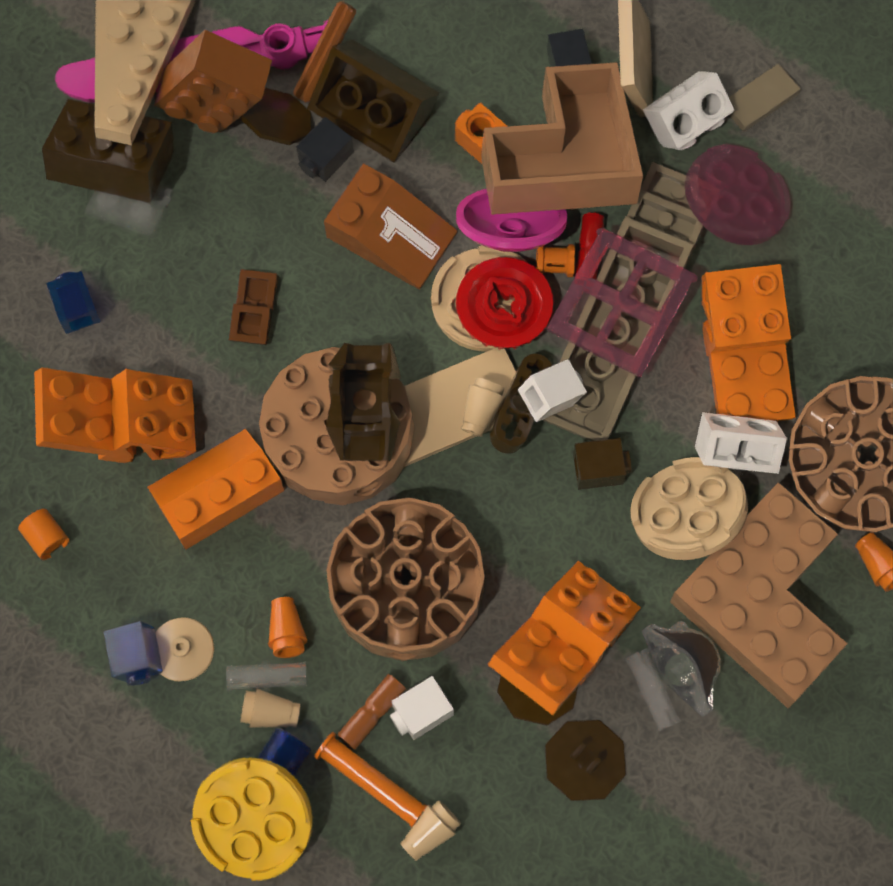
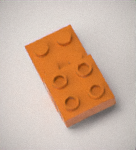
[702,264,796,421]
[34,367,196,463]
[488,561,641,715]

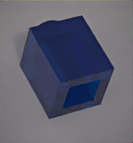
[46,271,101,334]
[103,621,163,686]

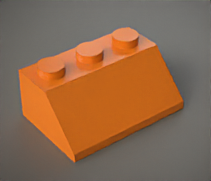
[148,429,284,550]

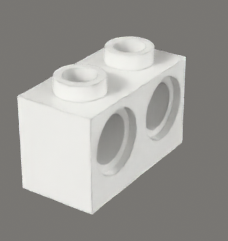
[643,71,735,150]
[695,412,787,474]

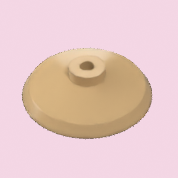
[150,618,214,681]

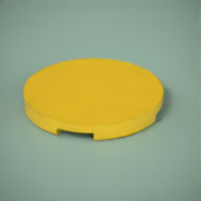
[191,758,313,881]

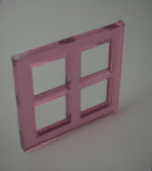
[547,228,698,378]

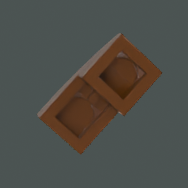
[229,269,279,345]

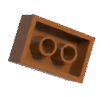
[154,29,272,133]

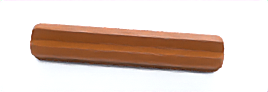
[293,2,356,102]

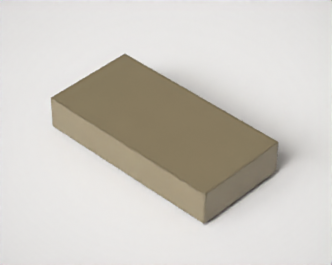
[729,64,801,132]

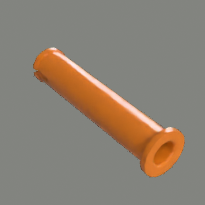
[314,732,427,827]

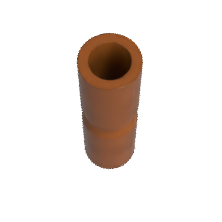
[337,674,406,750]

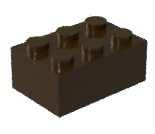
[42,99,174,203]

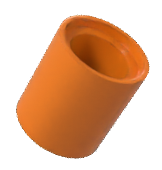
[18,508,70,560]

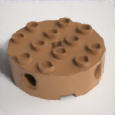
[259,347,415,505]
[789,376,893,532]
[326,498,485,661]

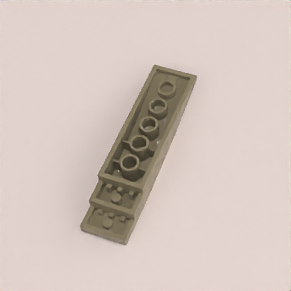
[542,162,720,441]

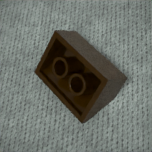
[307,39,440,163]

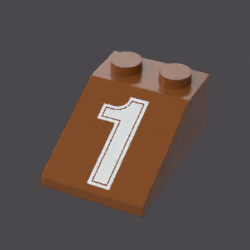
[324,163,458,290]

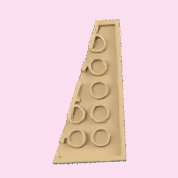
[95,0,196,145]

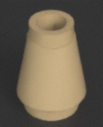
[461,378,505,437]
[240,688,300,728]
[401,800,461,861]

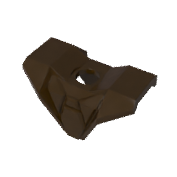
[326,343,402,461]

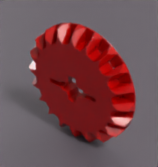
[456,257,553,350]

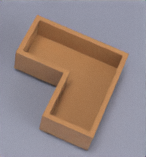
[481,63,643,215]
[670,482,847,708]

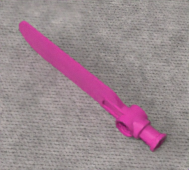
[56,20,328,103]

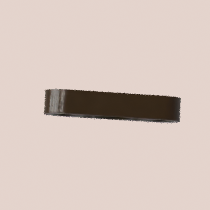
[490,354,552,454]

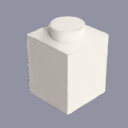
[518,359,587,422]
[390,676,454,740]

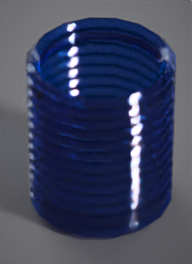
[256,727,312,776]

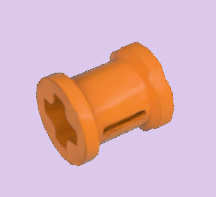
[536,244,575,277]

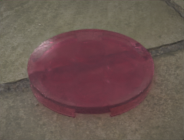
[685,144,790,245]

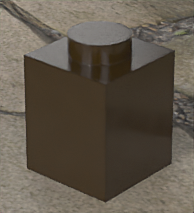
[573,438,631,490]

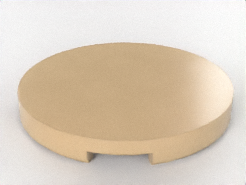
[431,246,528,352]
[631,457,748,560]

